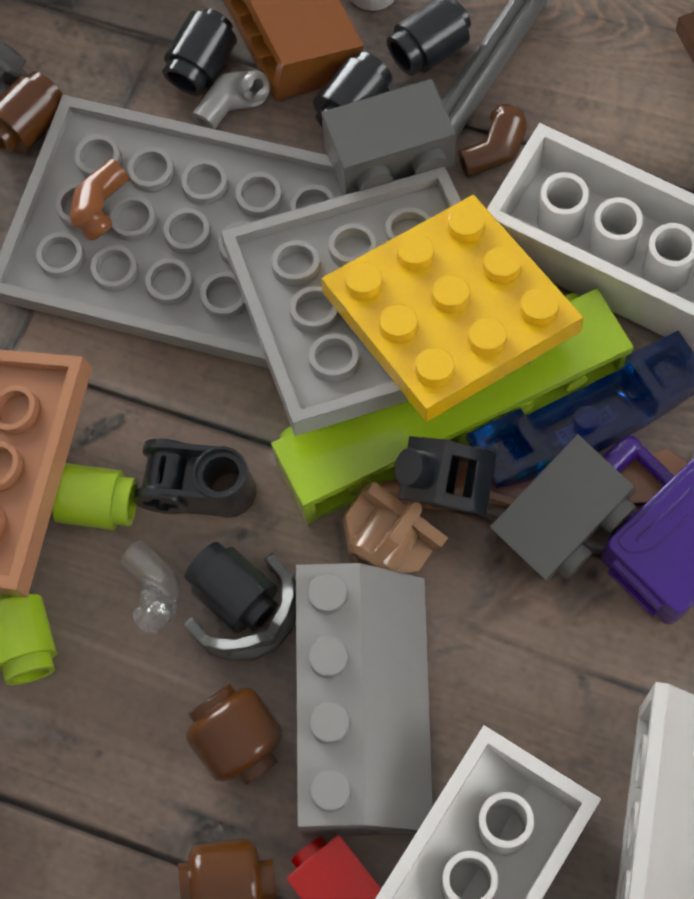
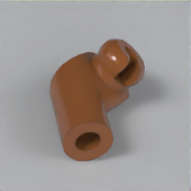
[69,158,130,241]

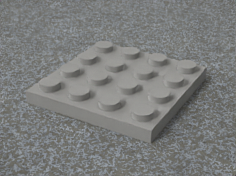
[221,166,531,436]

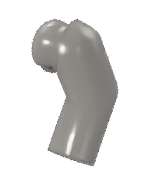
[191,70,271,129]

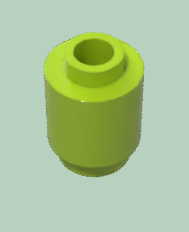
[52,463,138,531]
[0,594,57,686]

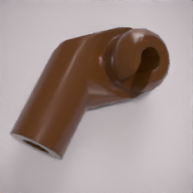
[458,104,527,177]

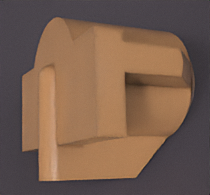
[342,482,448,574]

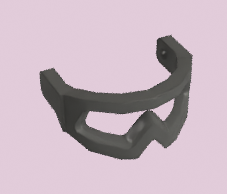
[183,552,296,661]

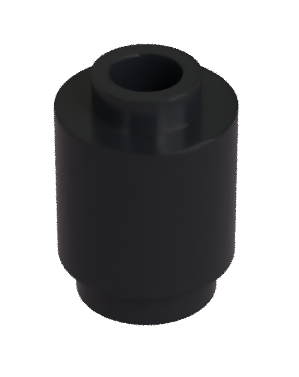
[387,0,471,76]
[162,9,237,96]
[313,52,392,128]
[184,542,278,633]

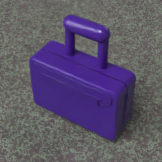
[601,436,694,624]

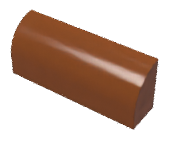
[223,0,364,101]

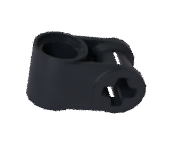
[133,438,256,518]

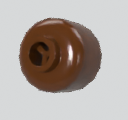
[186,684,283,785]
[178,838,276,899]

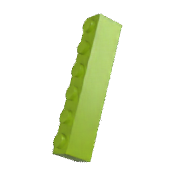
[271,288,633,525]

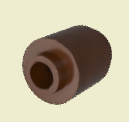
[0,71,63,154]

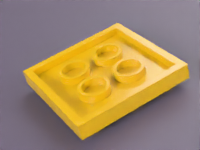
[321,194,584,422]

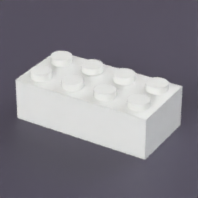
[487,123,694,350]

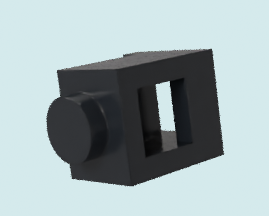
[394,436,497,515]

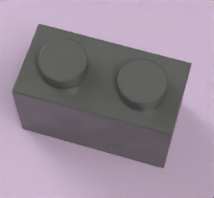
[321,79,456,195]
[490,434,637,581]

